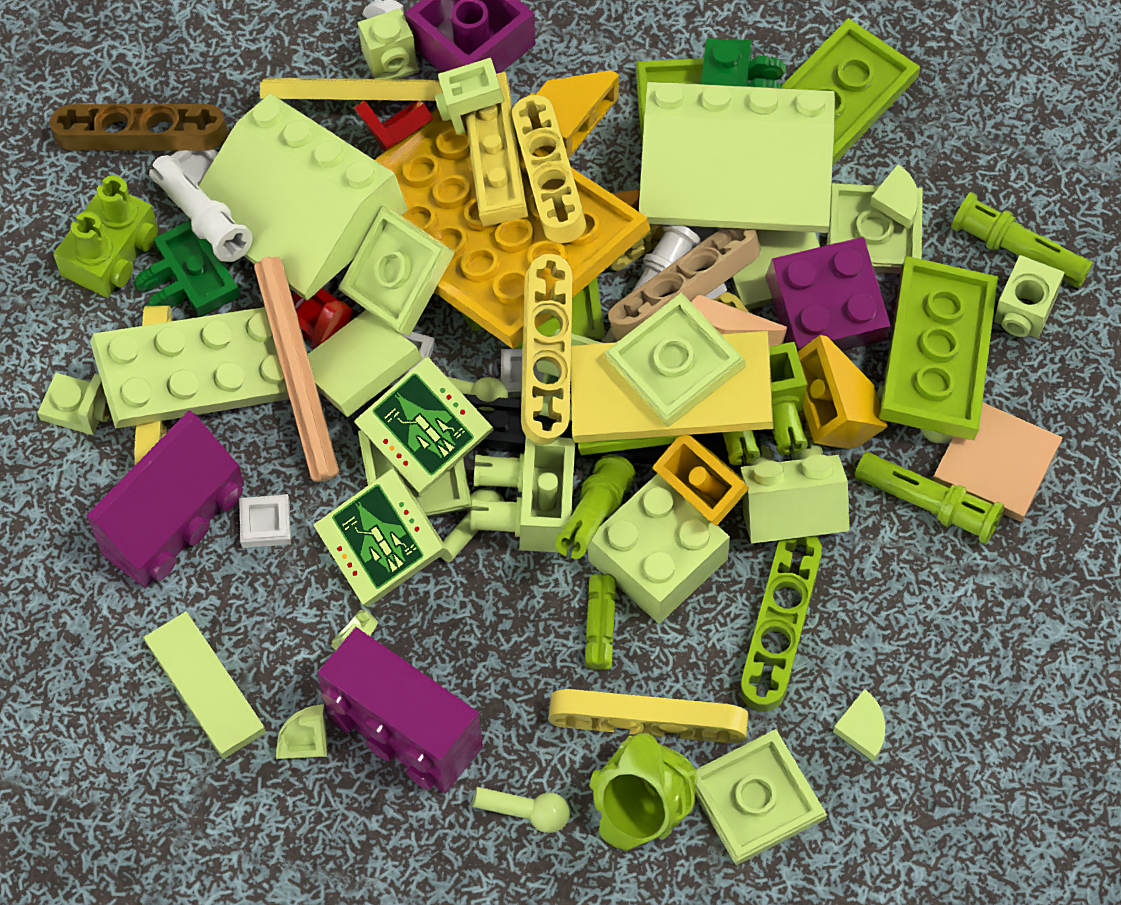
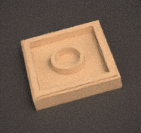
[932,402,1063,522]

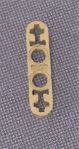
[608,228,761,341]

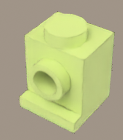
[358,8,420,79]

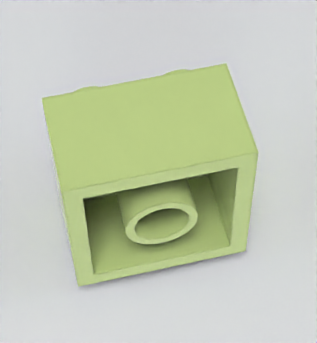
[588,473,730,624]

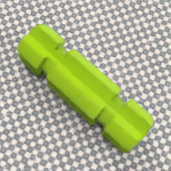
[585,574,616,670]

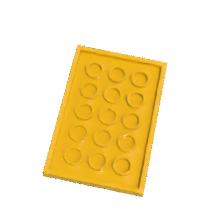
[375,108,651,349]

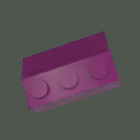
[87,410,244,589]

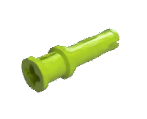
[951,192,1094,289]
[855,451,1005,545]
[555,454,636,559]

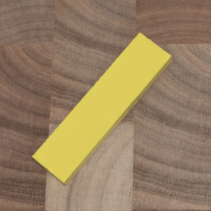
[465,72,529,227]
[260,78,443,101]

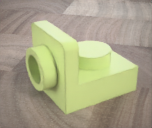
[435,57,504,135]
[37,373,111,435]

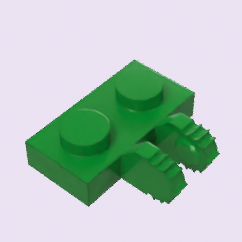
[701,38,786,89]
[134,220,240,317]

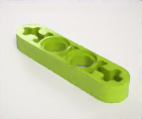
[741,536,822,712]

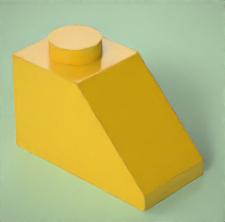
[528,70,619,160]
[798,335,888,449]
[652,435,749,526]

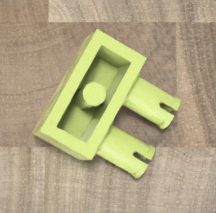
[471,436,575,553]
[741,440,849,544]

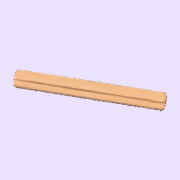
[254,257,339,482]

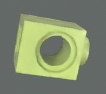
[994,255,1065,339]

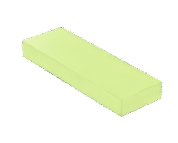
[143,611,266,759]

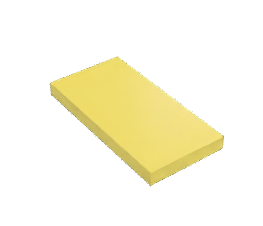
[571,331,773,443]

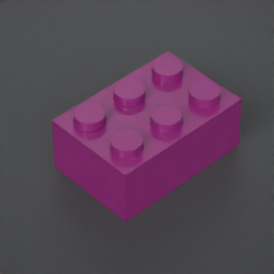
[317,627,483,794]

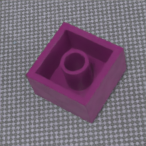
[405,0,536,74]
[765,237,891,352]

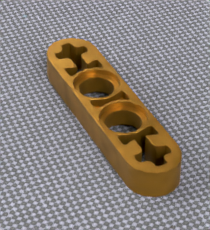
[50,104,228,151]

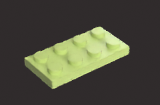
[90,307,289,429]

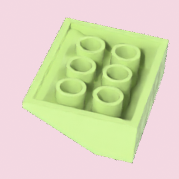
[639,82,835,233]
[184,93,408,301]

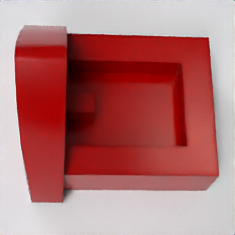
[354,100,434,151]
[292,288,356,350]

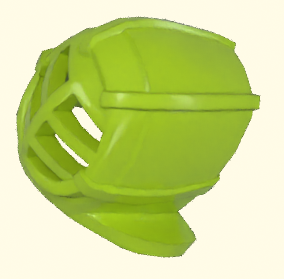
[589,733,698,851]

